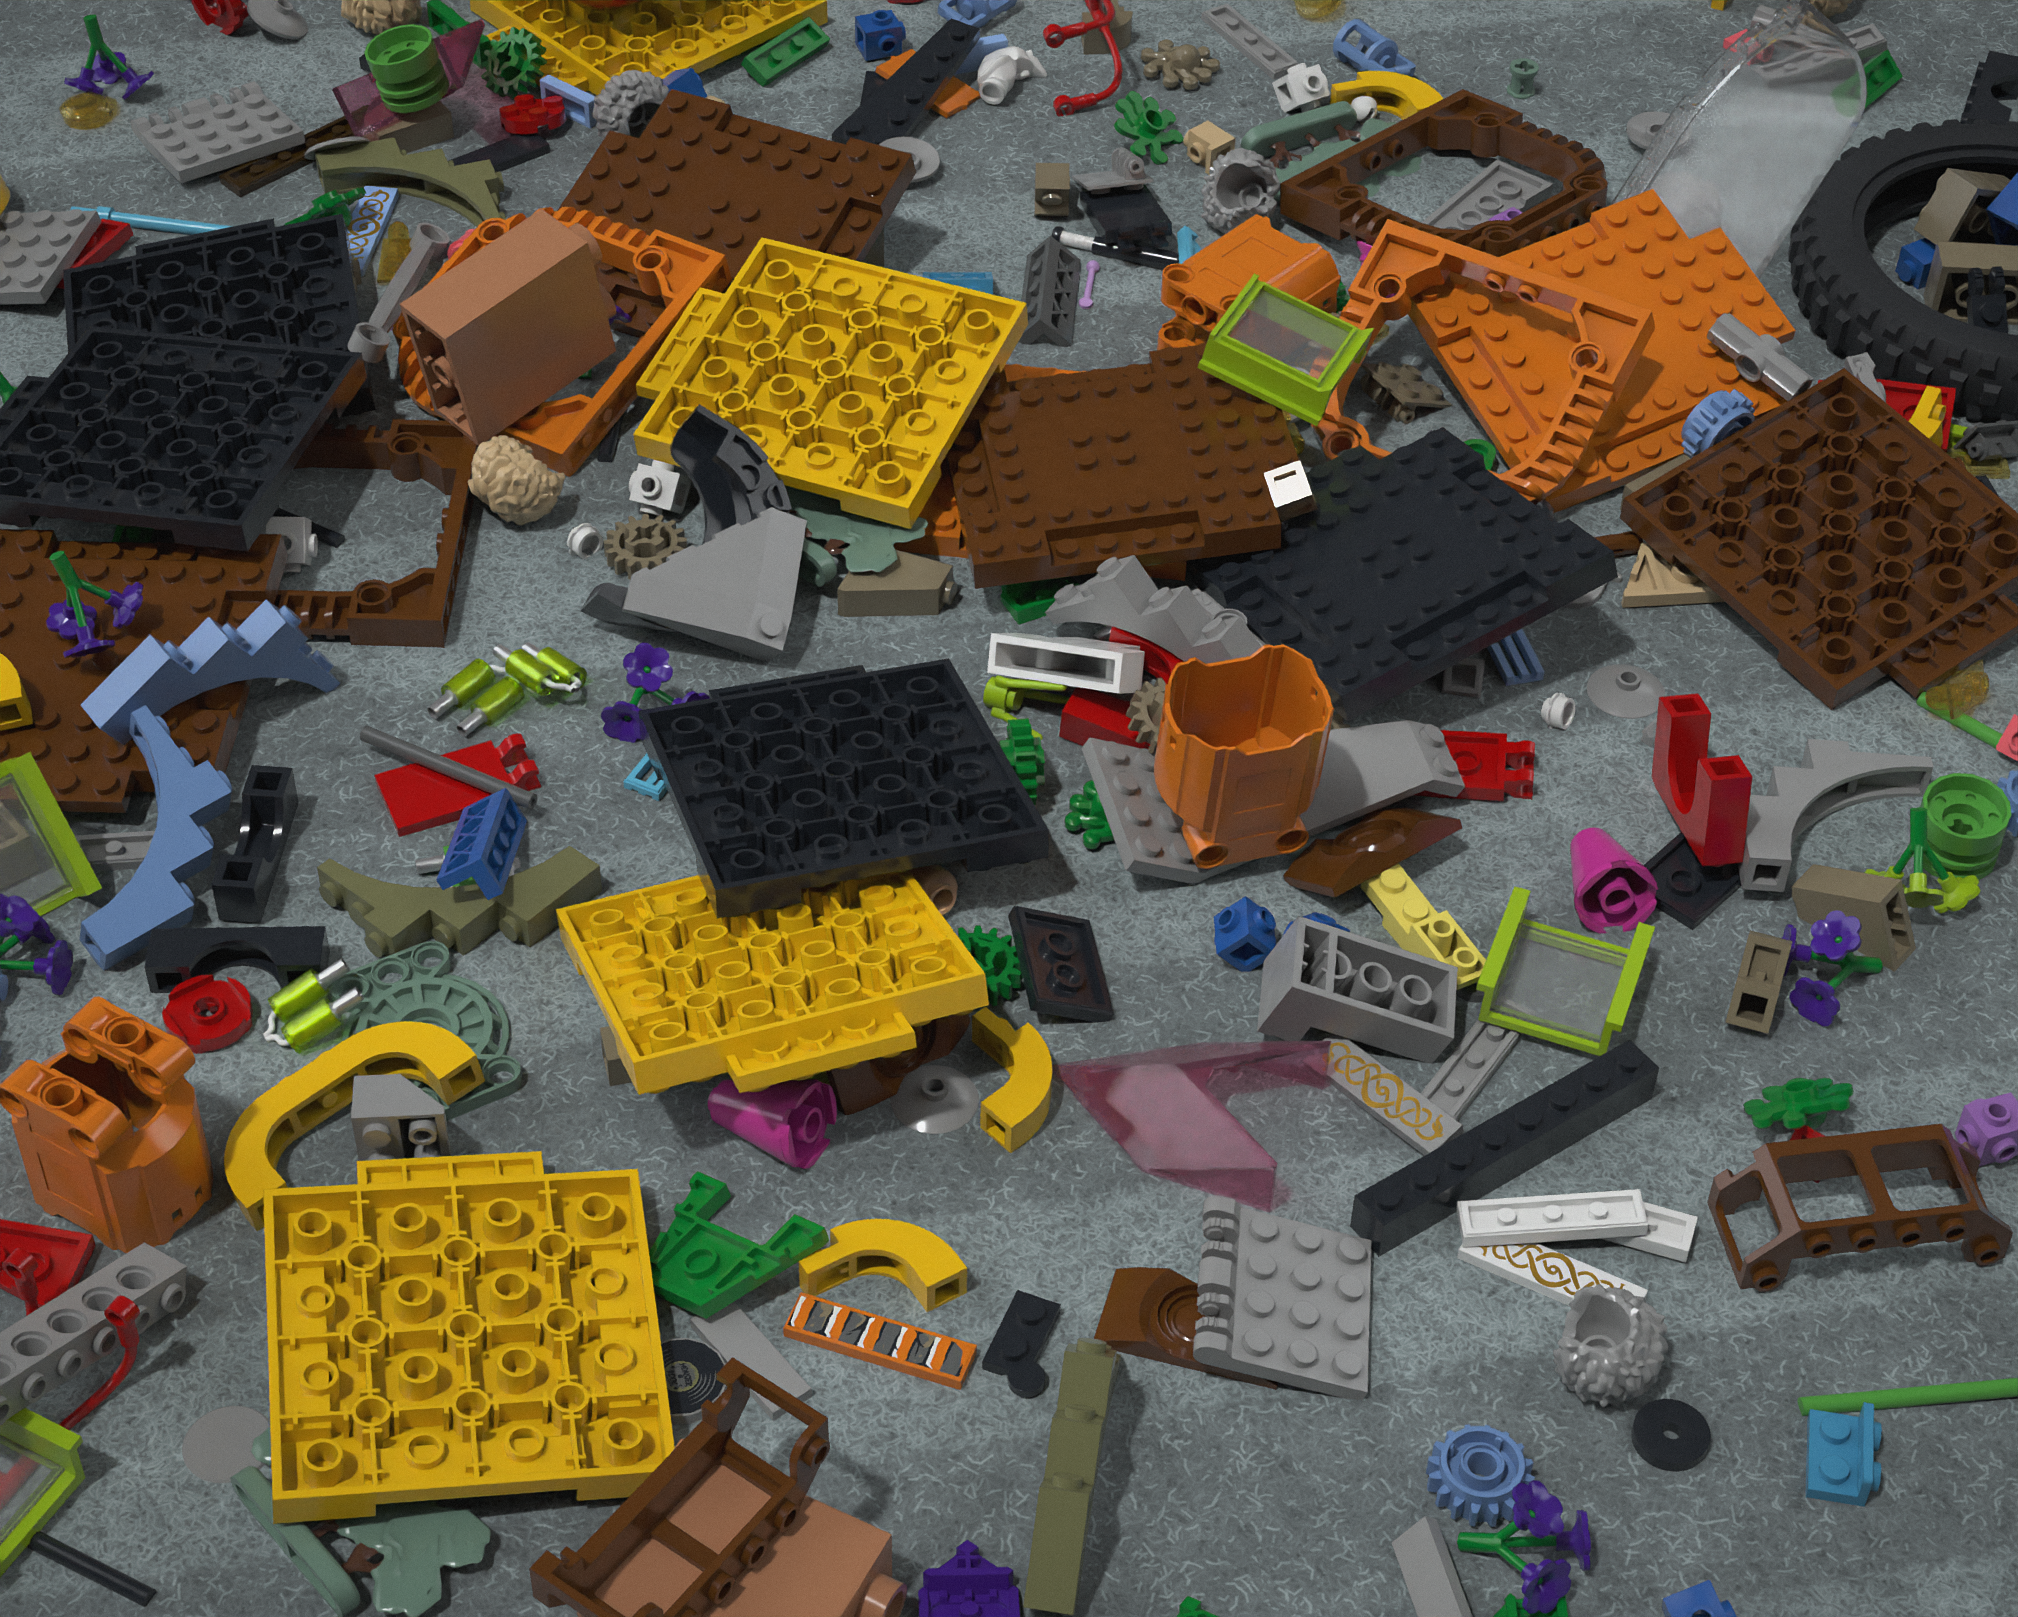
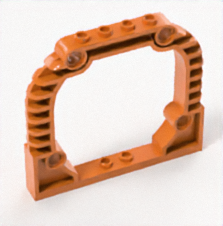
[392,206,732,477]
[1309,219,1655,504]

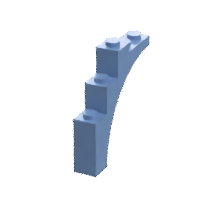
[81,599,340,745]
[80,705,232,971]

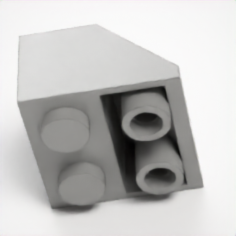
[351,1074,452,1161]

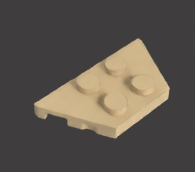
[1621,542,1725,608]

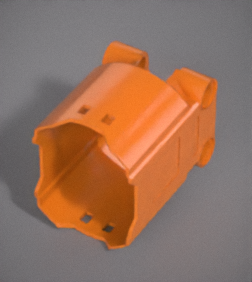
[1157,214,1341,361]
[1154,644,1334,869]
[0,996,213,1253]

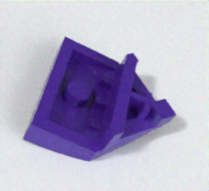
[918,1540,1020,1617]

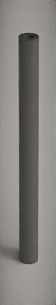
[360,726,538,810]

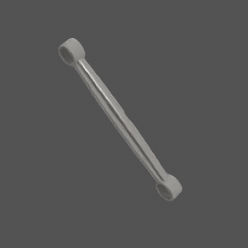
[348,223,450,363]

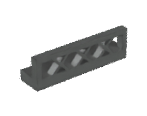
[1019,235,1081,347]

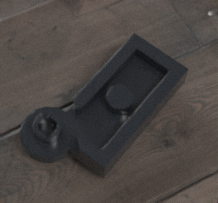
[982,1290,1061,1397]

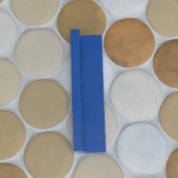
[436,788,527,900]

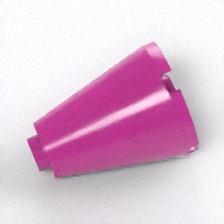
[1570,827,1658,934]
[708,1079,837,1169]

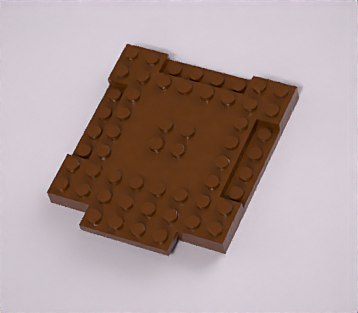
[557,89,916,338]
[946,343,1299,589]
[1620,368,2018,710]
[0,529,288,813]

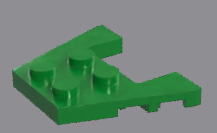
[649,1171,830,1319]

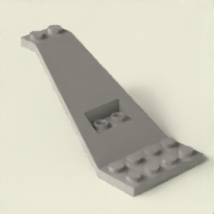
[1082,720,1465,884]

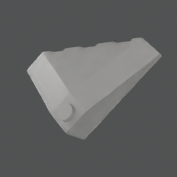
[622,507,807,662]

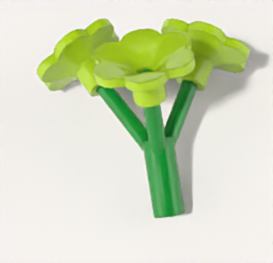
[1864,807,1981,913]

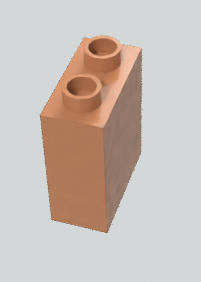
[400,209,616,446]
[577,1439,907,1617]

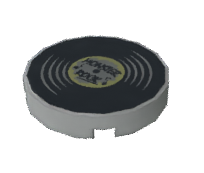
[661,1338,727,1425]

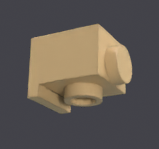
[1183,121,1235,175]

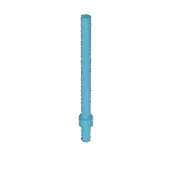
[70,206,233,235]

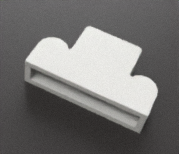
[987,633,1145,694]

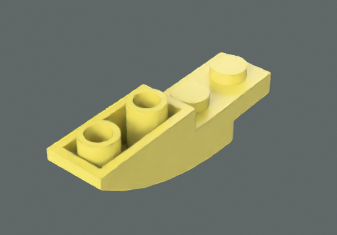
[1361,863,1486,990]

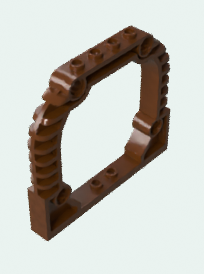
[1280,89,1608,257]
[274,419,479,648]

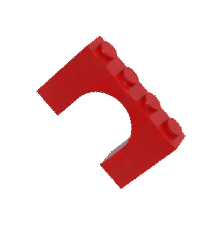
[1059,627,1184,752]
[1651,693,1752,867]

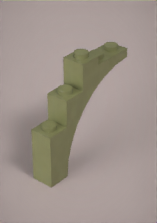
[315,137,506,227]
[317,846,602,958]
[1023,1338,1121,1615]

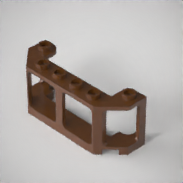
[1707,1124,2013,1292]
[529,1357,830,1617]

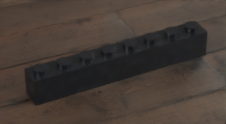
[1350,1040,1659,1257]

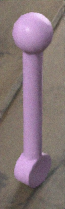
[1079,260,1100,309]

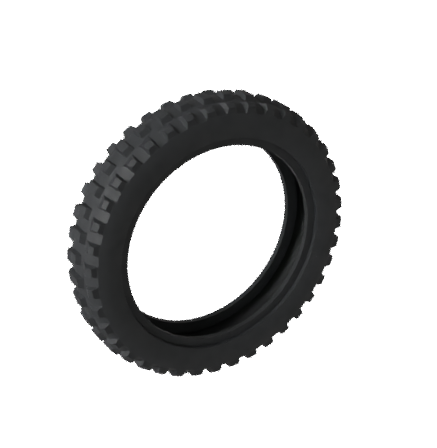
[1788,119,2018,422]

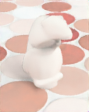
[977,46,1048,105]

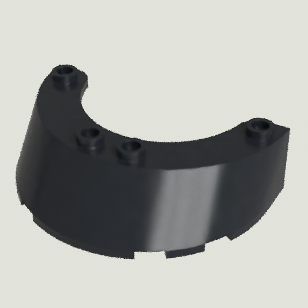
[581,404,792,633]

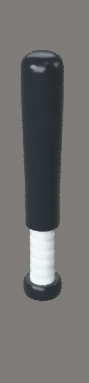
[1052,226,1179,270]

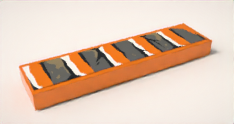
[783,1292,977,1390]

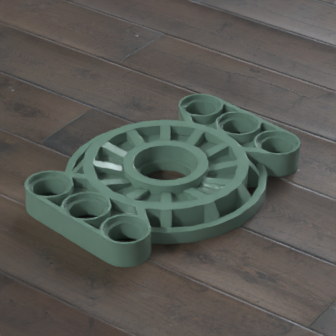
[330,941,522,1121]

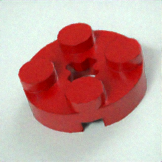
[191,0,249,35]
[499,94,567,134]
[162,975,253,1054]

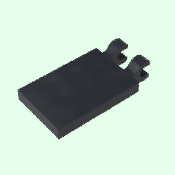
[1080,184,1172,253]

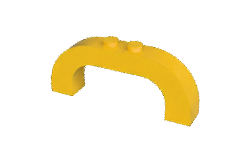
[224,1021,485,1231]

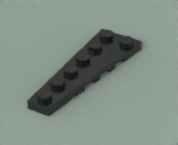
[832,18,980,145]

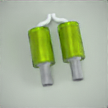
[493,642,587,696]
[427,658,525,737]
[263,958,364,1054]

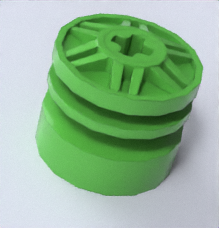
[364,24,450,113]
[1913,773,2011,880]

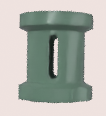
[1506,58,1539,99]

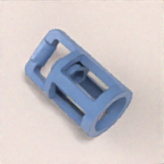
[938,0,1017,28]
[1333,19,1416,76]

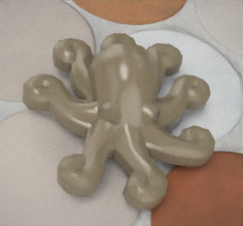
[1141,39,1220,90]

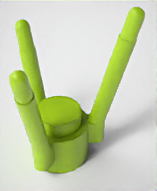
[983,675,1070,740]

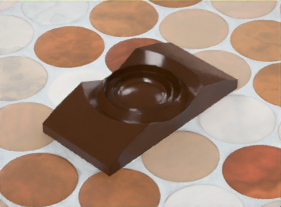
[1283,807,1462,897]
[826,1014,971,1115]
[1094,1267,1278,1390]

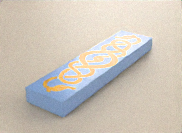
[346,186,399,276]

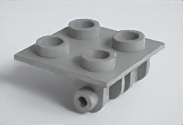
[1072,147,1153,194]

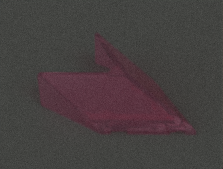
[332,19,485,137]
[1052,1041,1331,1213]

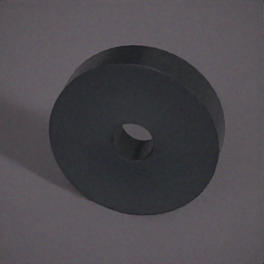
[1631,1399,1711,1472]

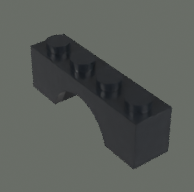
[1960,50,2018,125]
[212,765,299,923]
[144,926,330,993]

